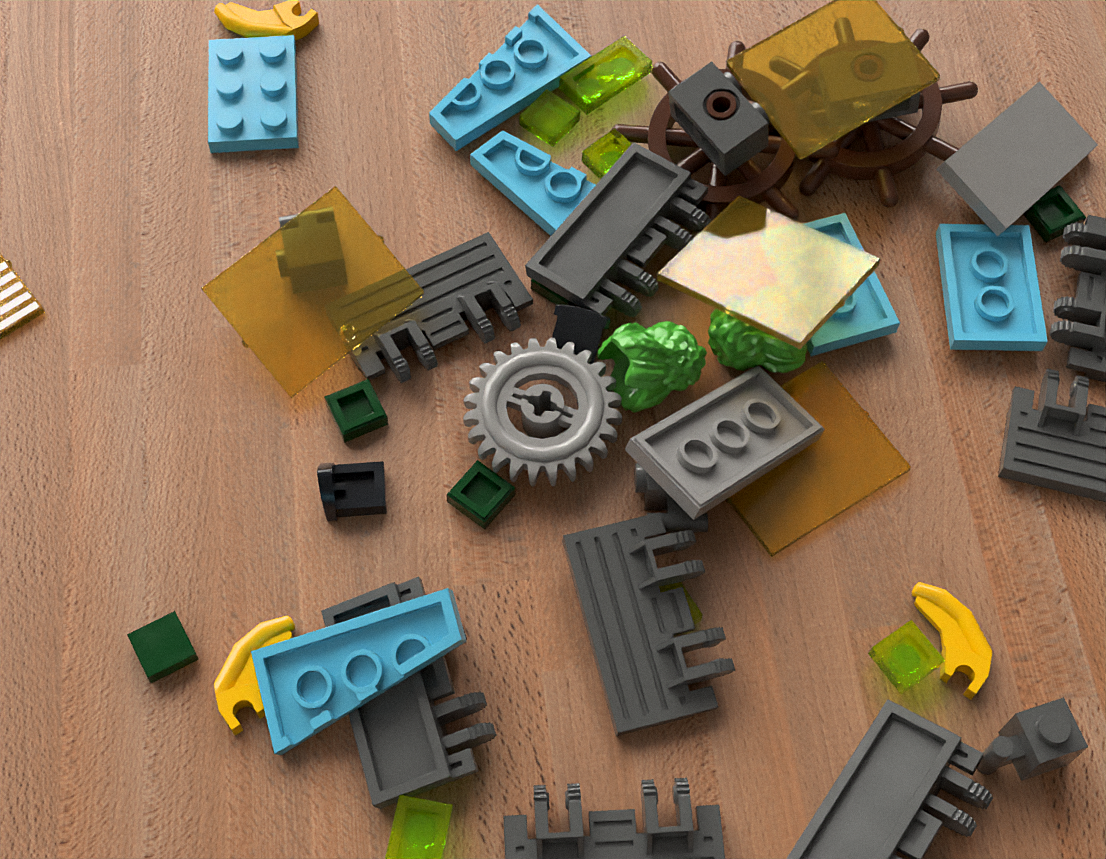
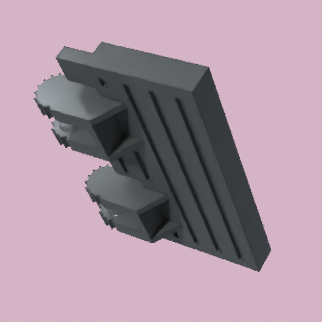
[525,142,712,318]
[1050,215,1106,382]
[325,232,533,383]
[998,368,1106,502]
[562,512,735,736]
[321,577,497,809]
[787,699,993,859]
[503,778,725,859]

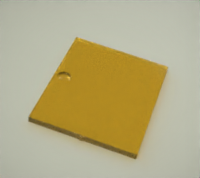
[726,0,940,160]
[201,186,425,398]
[657,196,880,349]
[725,361,911,557]

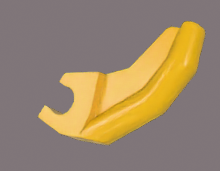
[214,0,319,41]
[912,582,992,700]
[214,616,295,736]

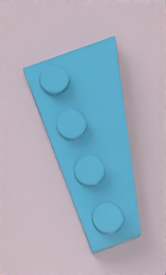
[429,4,591,151]
[470,130,595,236]
[251,588,466,755]

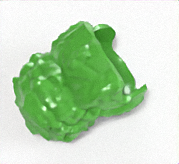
[708,286,810,373]
[598,321,707,412]

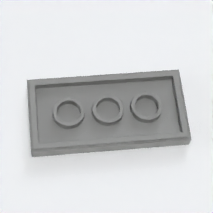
[936,81,1098,236]
[625,366,825,520]

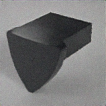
[552,304,611,364]
[317,461,387,521]

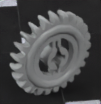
[463,338,622,487]

